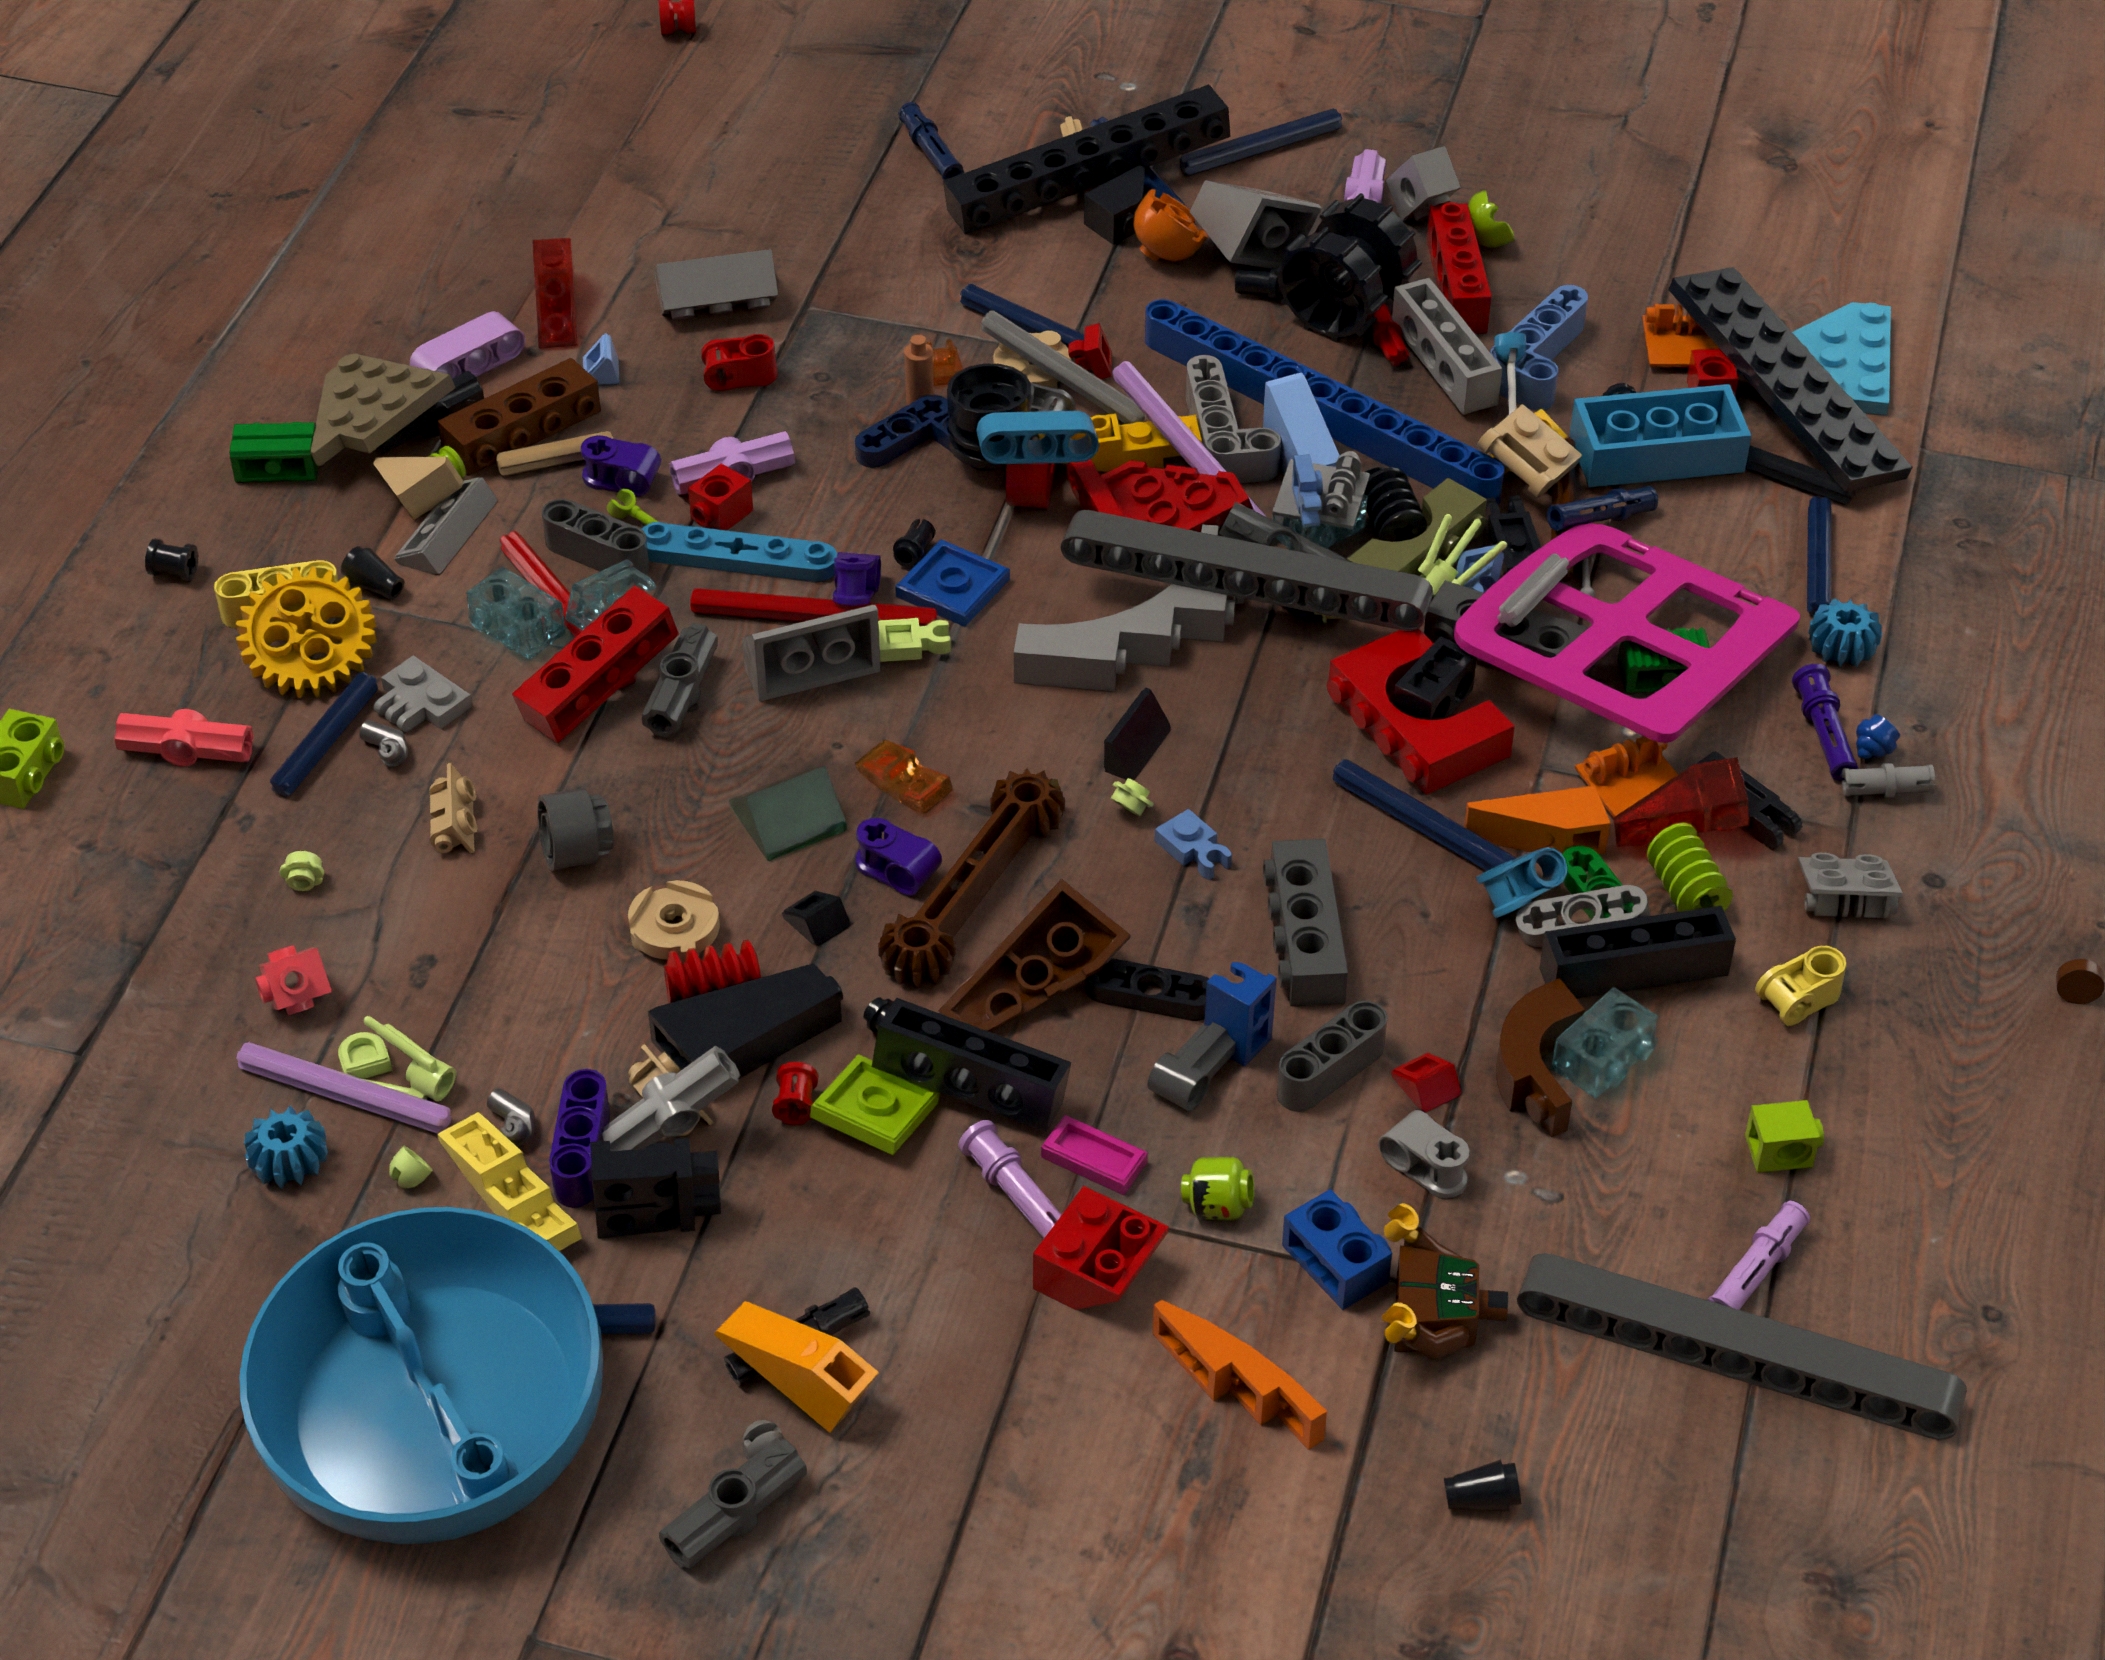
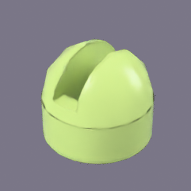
[389,1146,433,1188]

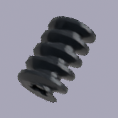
[1362,467,1427,542]

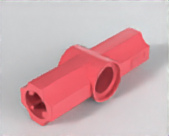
[114,709,254,767]

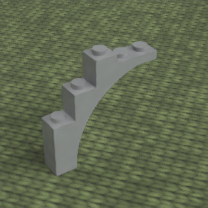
[1014,524,1235,691]

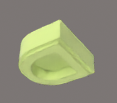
[338,1032,392,1079]

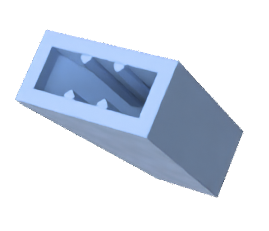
[1263,372,1340,476]

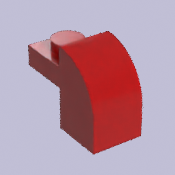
[1006,463,1056,509]

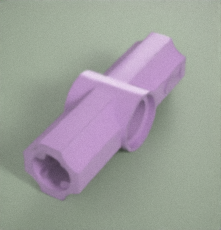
[1344,149,1386,204]
[669,431,795,496]

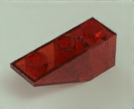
[532,238,578,348]
[1613,757,1749,847]

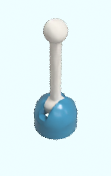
[1494,332,1526,416]

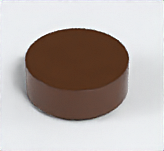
[2056,959,2105,1004]

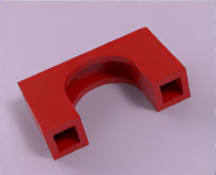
[1327,629,1515,795]

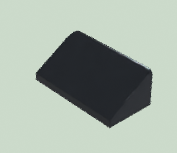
[1104,687,1171,781]

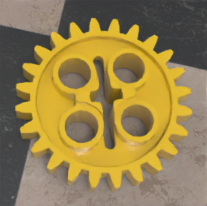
[236,567,377,698]

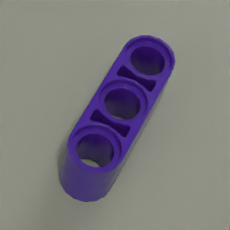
[549,1069,610,1208]

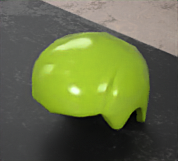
[1468,190,1515,248]

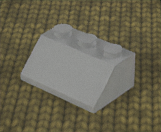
[653,249,778,320]
[742,605,880,702]

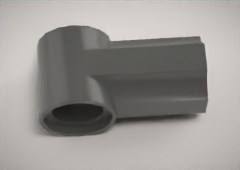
[1147,1022,1236,1112]

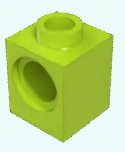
[1745,1100,1824,1173]

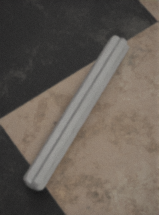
[981,311,1146,424]

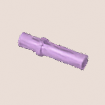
[1707,1201,1811,1310]

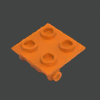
[1642,303,1720,368]
[1575,736,1695,825]

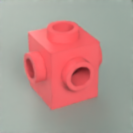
[255,945,332,1015]

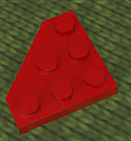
[1101,460,1253,532]

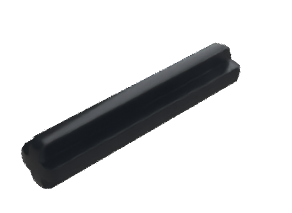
[1745,445,1855,505]

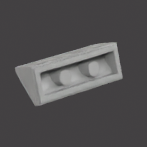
[394,477,497,574]

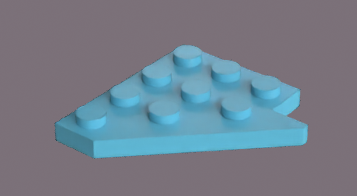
[1736,302,1891,415]

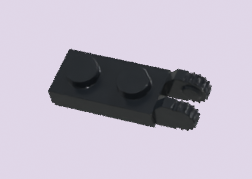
[1485,495,1541,575]
[1683,751,1803,849]

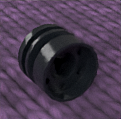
[947,363,1033,469]

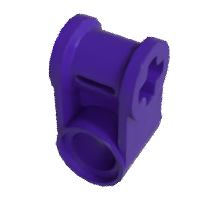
[581,435,662,497]
[833,552,881,605]
[856,818,942,895]

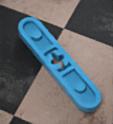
[641,522,837,582]

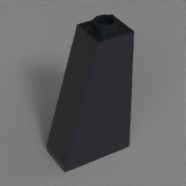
[648,963,843,1079]

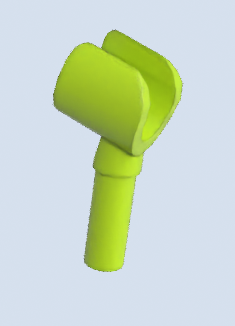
[607,489,658,525]

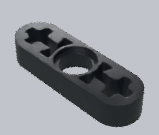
[1085,958,1209,1021]

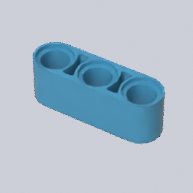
[976,411,1099,464]

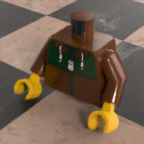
[1381,1203,1508,1360]

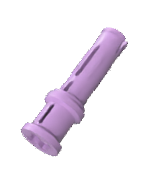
[958,1120,1062,1239]

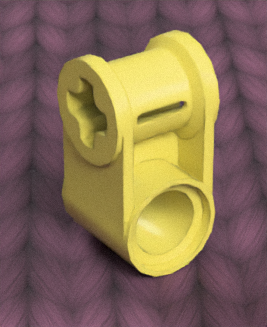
[1755,946,1846,1026]

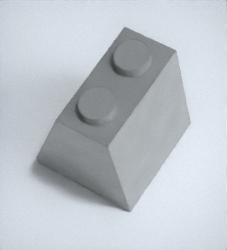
[1189,180,1322,269]

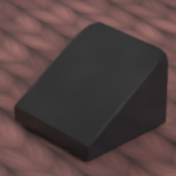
[782,891,850,946]

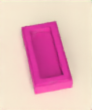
[1041,1115,1148,1195]

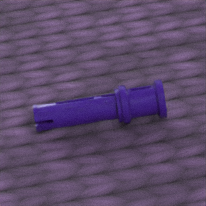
[1792,664,1858,781]

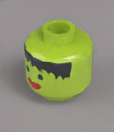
[1181,1157,1254,1220]

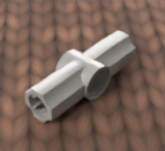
[601,1046,740,1151]

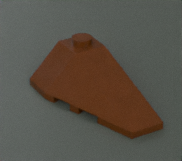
[938,878,1131,1032]

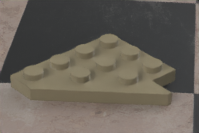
[311,353,456,466]

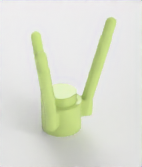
[1418,514,1507,598]
[363,1016,456,1101]

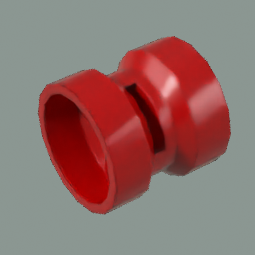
[659,0,696,35]

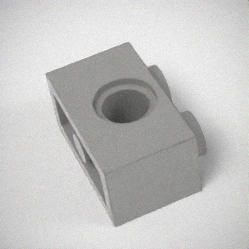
[1386,146,1461,222]

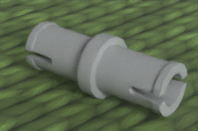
[1842,763,1935,798]

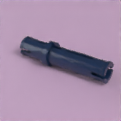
[898,102,964,181]
[1547,486,1658,531]

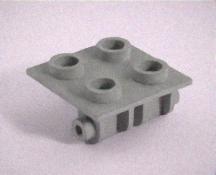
[1272,451,1370,529]
[1798,853,1903,919]

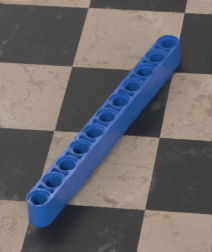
[1145,299,1504,505]

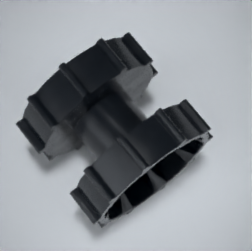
[1274,193,1422,342]

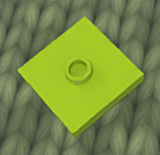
[810,1054,940,1155]

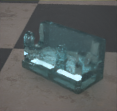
[565,559,656,631]

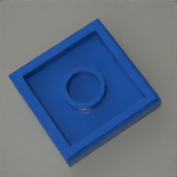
[895,539,1010,627]

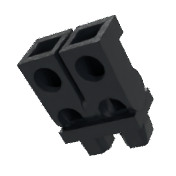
[590,1138,721,1239]

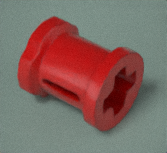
[772,1062,819,1125]

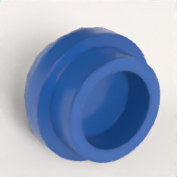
[1856,714,1900,759]

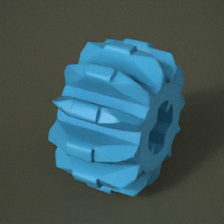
[1808,598,1883,667]
[244,1105,328,1189]

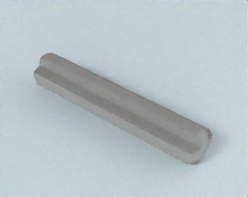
[1497,553,1569,627]

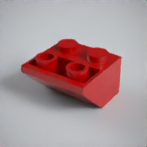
[1033,1186,1169,1310]

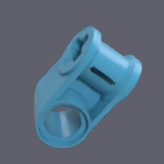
[1475,847,1567,918]

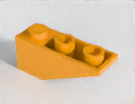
[714,1301,879,1433]

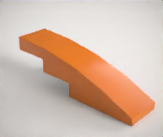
[1152,1300,1327,1450]

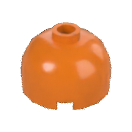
[1133,189,1209,262]

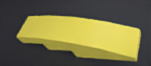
[437,1112,582,1251]

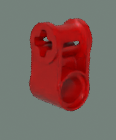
[701,334,778,391]

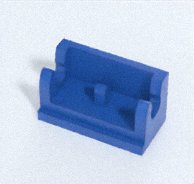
[1204,962,1277,1067]

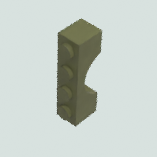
[1346,478,1487,576]

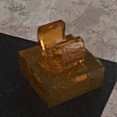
[926,339,963,386]

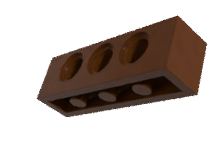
[437,358,601,476]

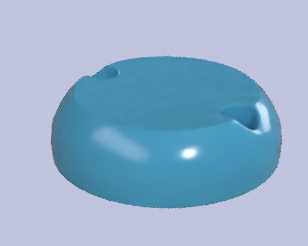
[239,1207,603,1544]

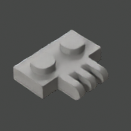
[374,655,472,732]

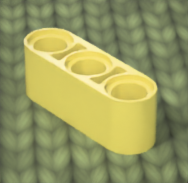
[214,560,338,628]

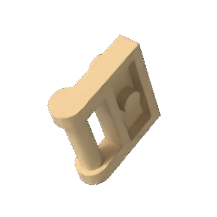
[1476,404,1582,498]

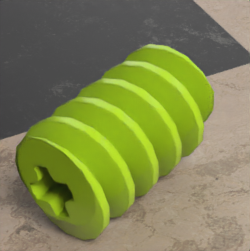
[1647,823,1733,912]

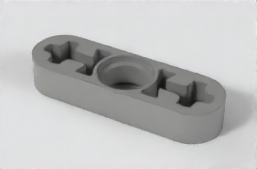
[1516,885,1650,947]

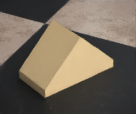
[373,457,464,521]

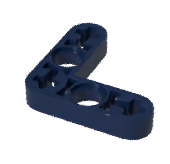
[855,395,996,471]

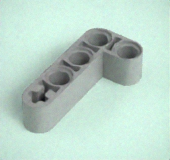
[1186,355,1281,483]

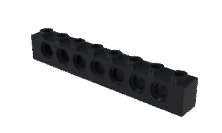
[943,84,1231,234]

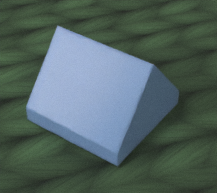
[583,333,619,385]

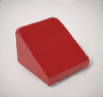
[1391,1053,1461,1112]

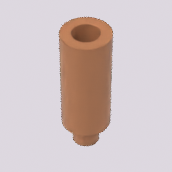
[904,335,934,405]

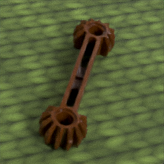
[878,768,1065,989]

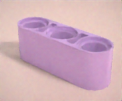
[410,311,526,379]

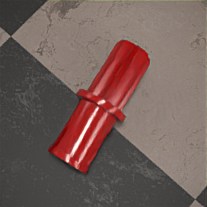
[1371,303,1409,366]

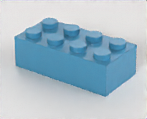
[1569,384,1751,487]

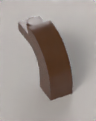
[1496,978,1585,1138]

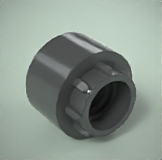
[537,788,613,871]

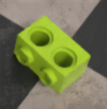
[0,708,65,809]

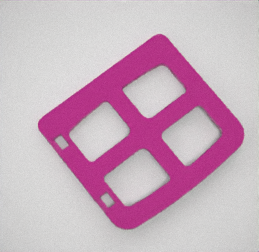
[1454,523,1800,743]

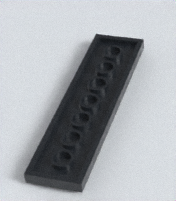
[1668,267,1913,492]

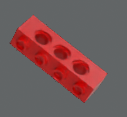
[1427,202,1492,334]
[512,585,679,744]

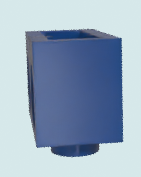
[1282,1189,1392,1310]

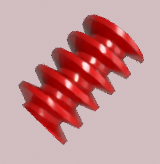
[664,940,762,1003]

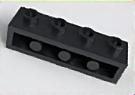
[1539,906,1736,998]

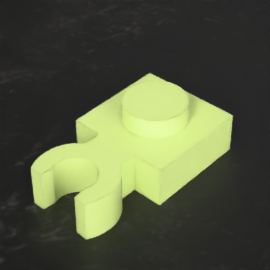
[878,618,951,662]

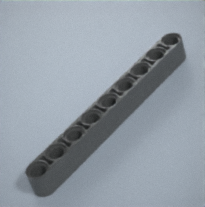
[1060,510,1433,631]
[1517,1253,1967,1440]

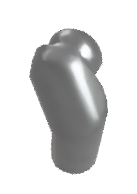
[360,720,408,766]
[487,1088,534,1146]

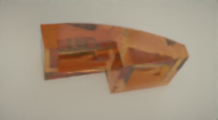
[855,739,953,814]

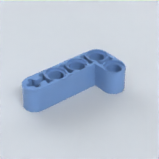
[1490,285,1588,410]

